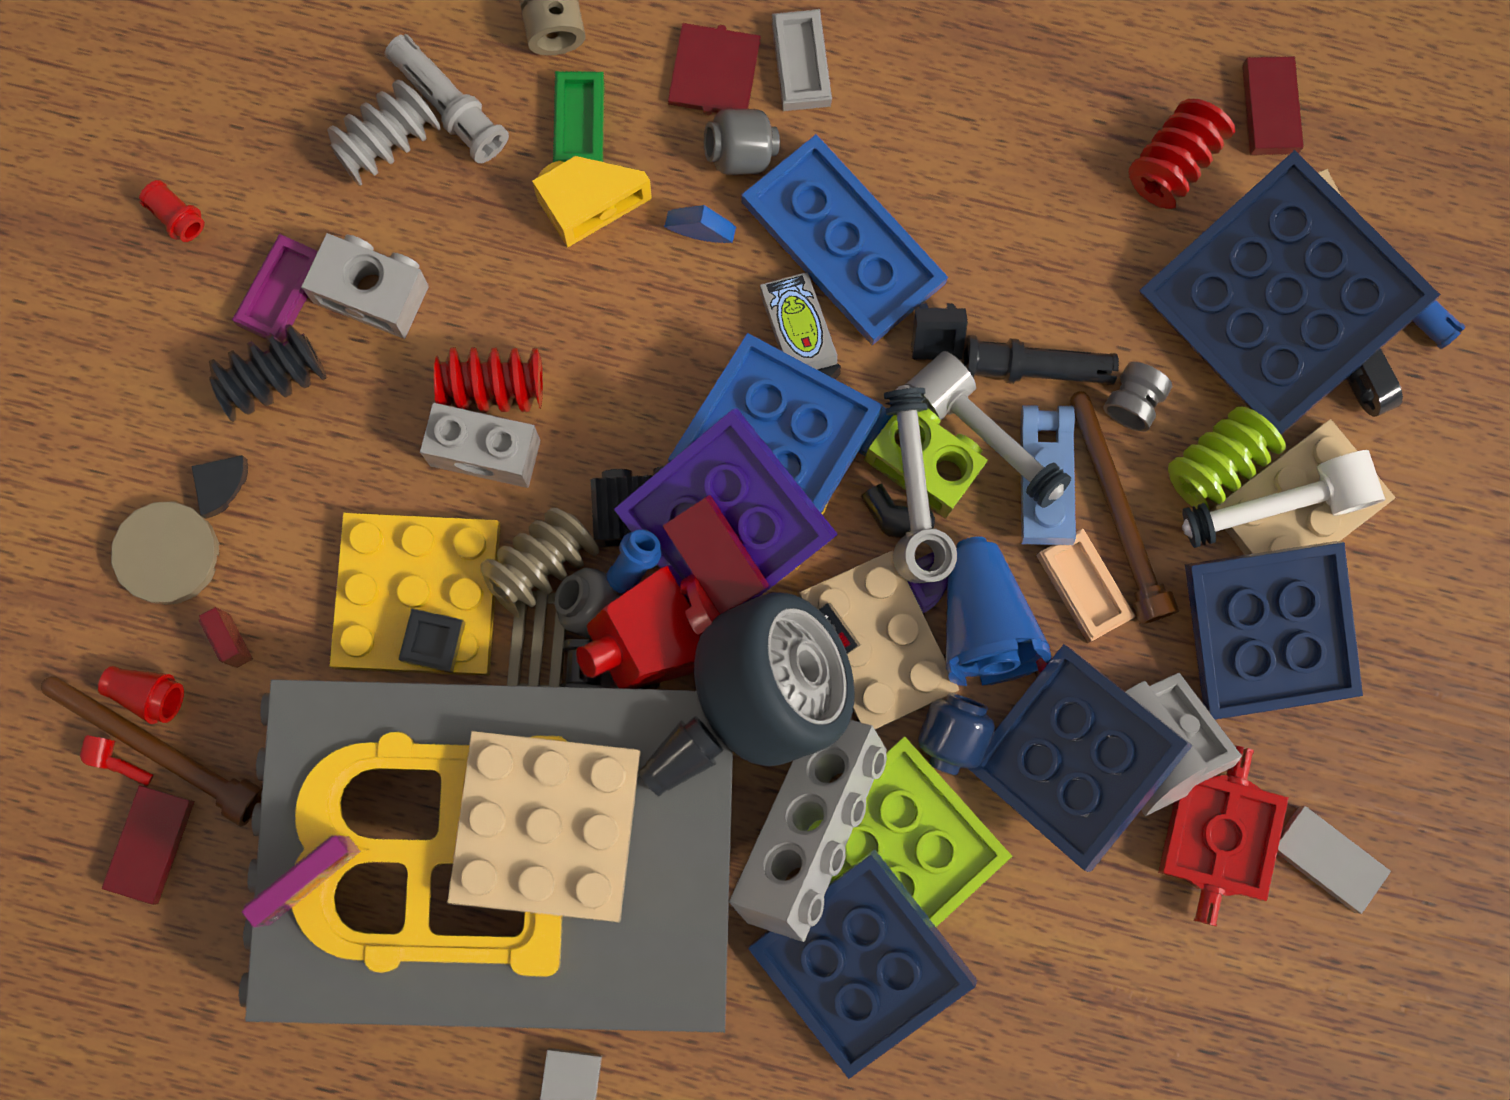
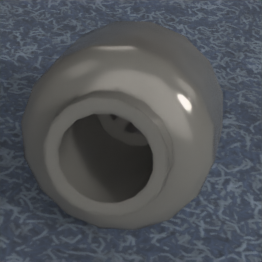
[704,109,780,175]
[555,568,623,640]

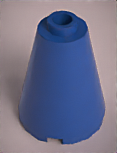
[946,537,1051,686]

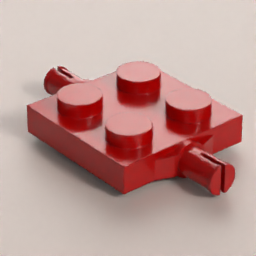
[1158,745,1289,927]

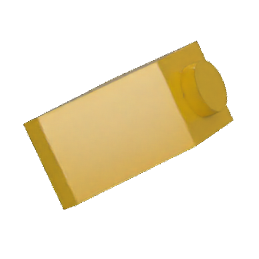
[532,156,652,248]

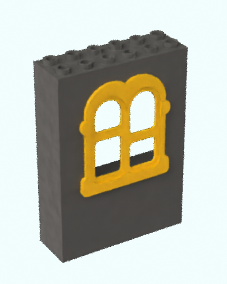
[239,680,733,1033]

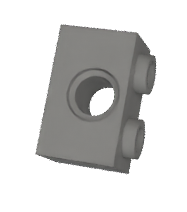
[302,233,429,339]
[420,403,541,488]

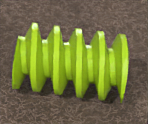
[1168,407,1286,510]

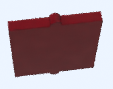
[668,23,761,116]

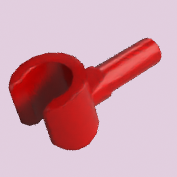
[80,735,154,786]

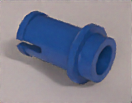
[1413,300,1465,349]
[606,530,661,594]

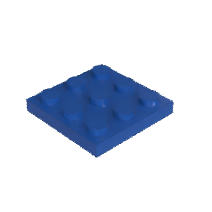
[668,333,883,513]

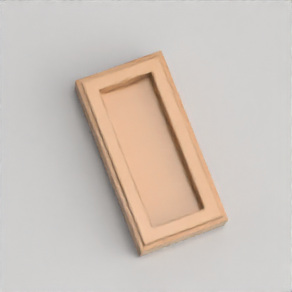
[1036,529,1135,643]

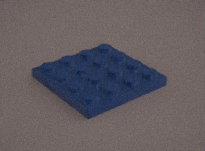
[1139,150,1441,435]

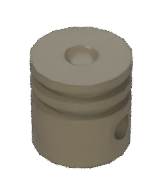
[519,0,586,55]

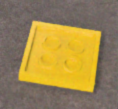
[330,513,500,676]

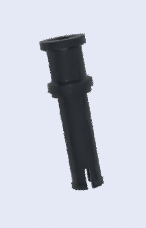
[962,335,1119,385]

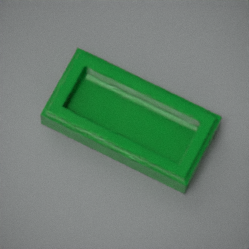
[553,71,605,162]

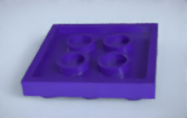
[614,408,838,607]

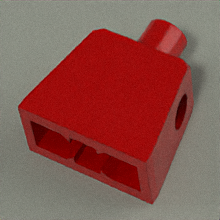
[576,566,703,689]

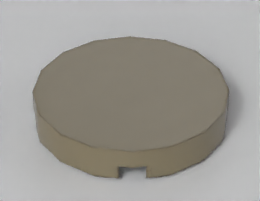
[111,502,219,605]

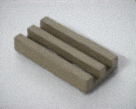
[507,590,567,687]

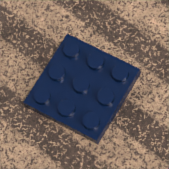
[1185,541,1363,720]
[969,644,1193,872]
[748,849,978,1079]

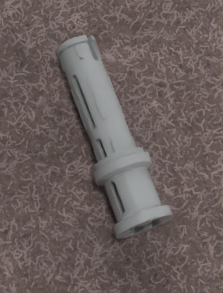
[385,34,509,163]

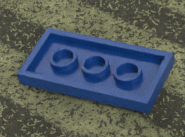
[741,134,948,346]

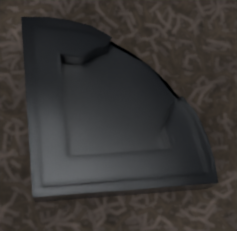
[192,455,248,519]

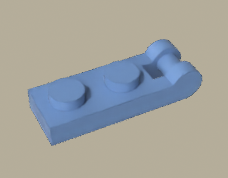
[1020,405,1076,545]

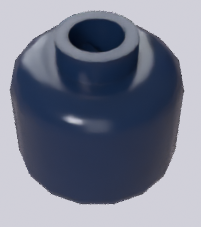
[918,693,995,775]

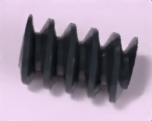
[209,324,327,422]

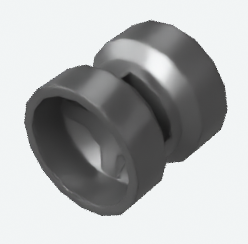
[1103,362,1173,432]

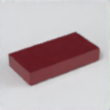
[1242,56,1304,155]
[663,495,769,614]
[101,785,195,905]

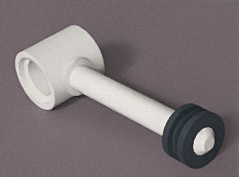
[1182,450,1385,548]

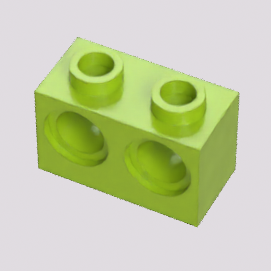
[864,409,988,519]

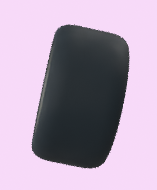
[694,593,855,766]

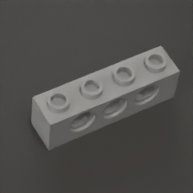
[729,720,887,942]

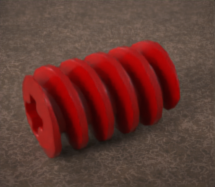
[1129,98,1235,209]
[434,347,543,412]

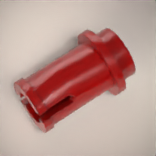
[139,180,204,242]

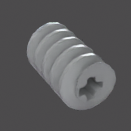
[327,80,441,186]

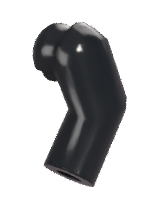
[861,483,935,538]

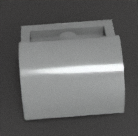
[1125,673,1242,816]

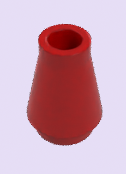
[98,666,184,724]

